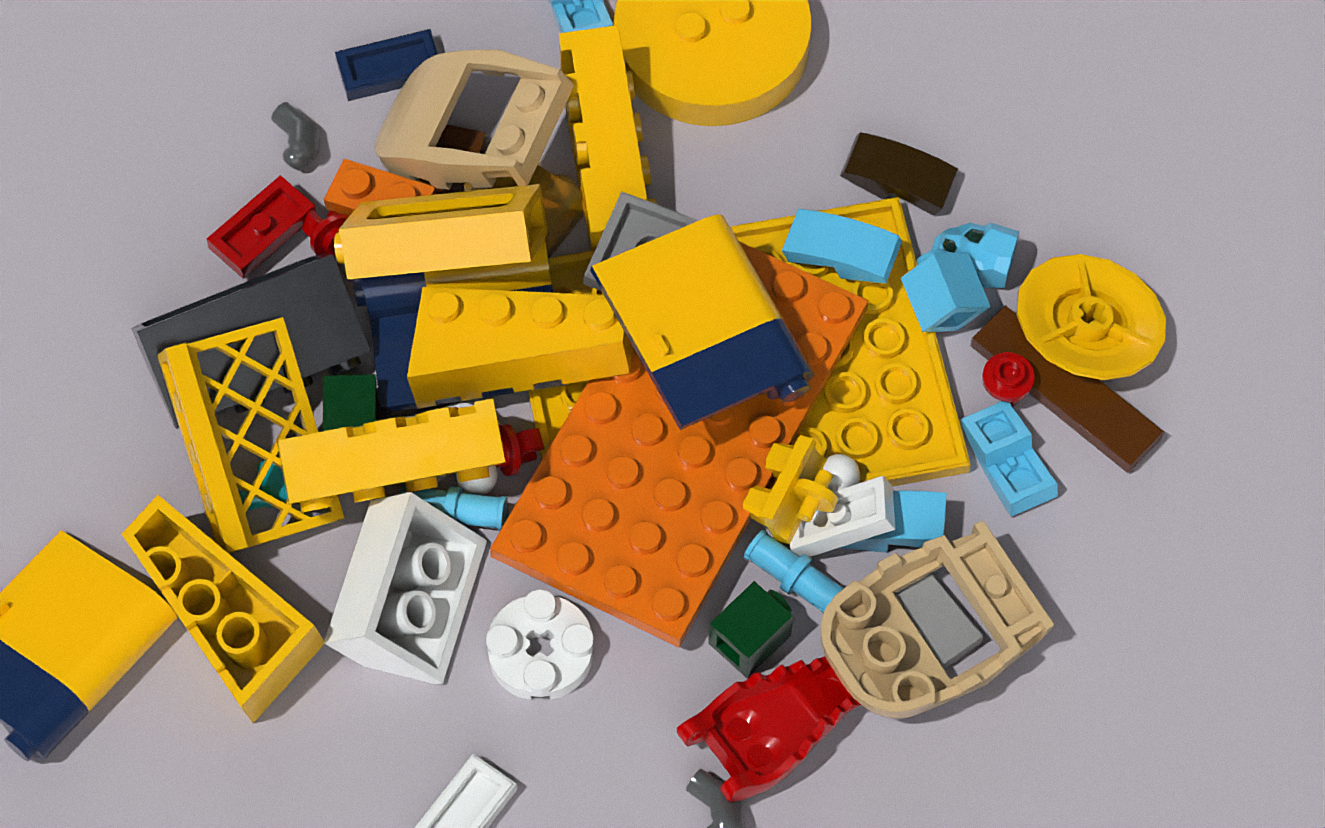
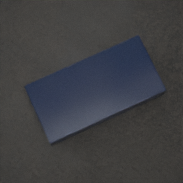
[335,29,438,101]

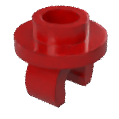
[302,210,349,258]
[982,352,1035,407]
[496,423,545,476]

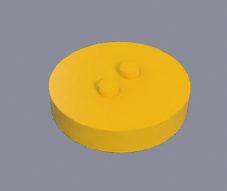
[614,0,811,126]

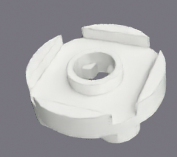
[486,590,594,700]

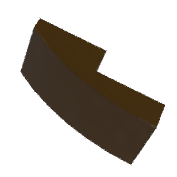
[840,132,958,216]

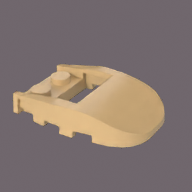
[375,49,574,190]
[821,521,1055,719]

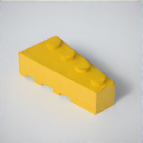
[558,25,657,251]
[407,287,633,409]
[277,398,505,513]
[122,495,324,723]

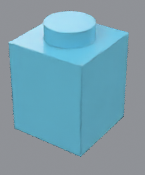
[901,249,991,332]

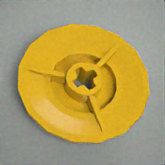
[1016,254,1166,380]

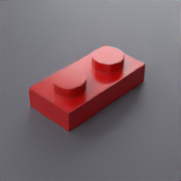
[206,175,316,279]

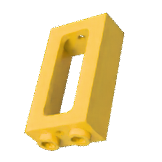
[334,184,548,280]

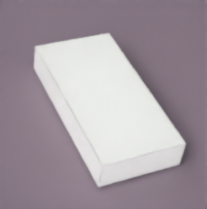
[415,754,517,828]

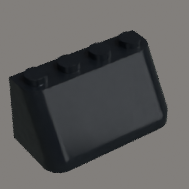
[131,253,371,429]

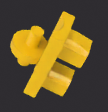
[743,435,838,545]

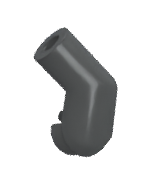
[271,102,320,171]
[686,769,745,828]

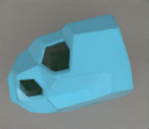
[931,222,1020,288]

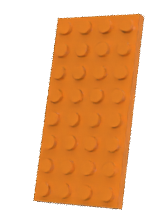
[490,242,869,648]

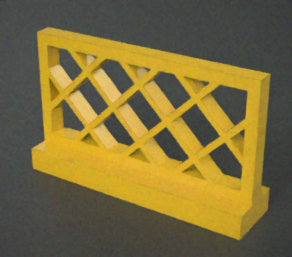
[157,317,345,554]

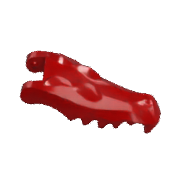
[676,656,861,803]

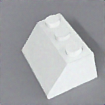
[324,492,487,684]

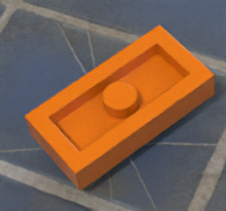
[323,158,437,216]

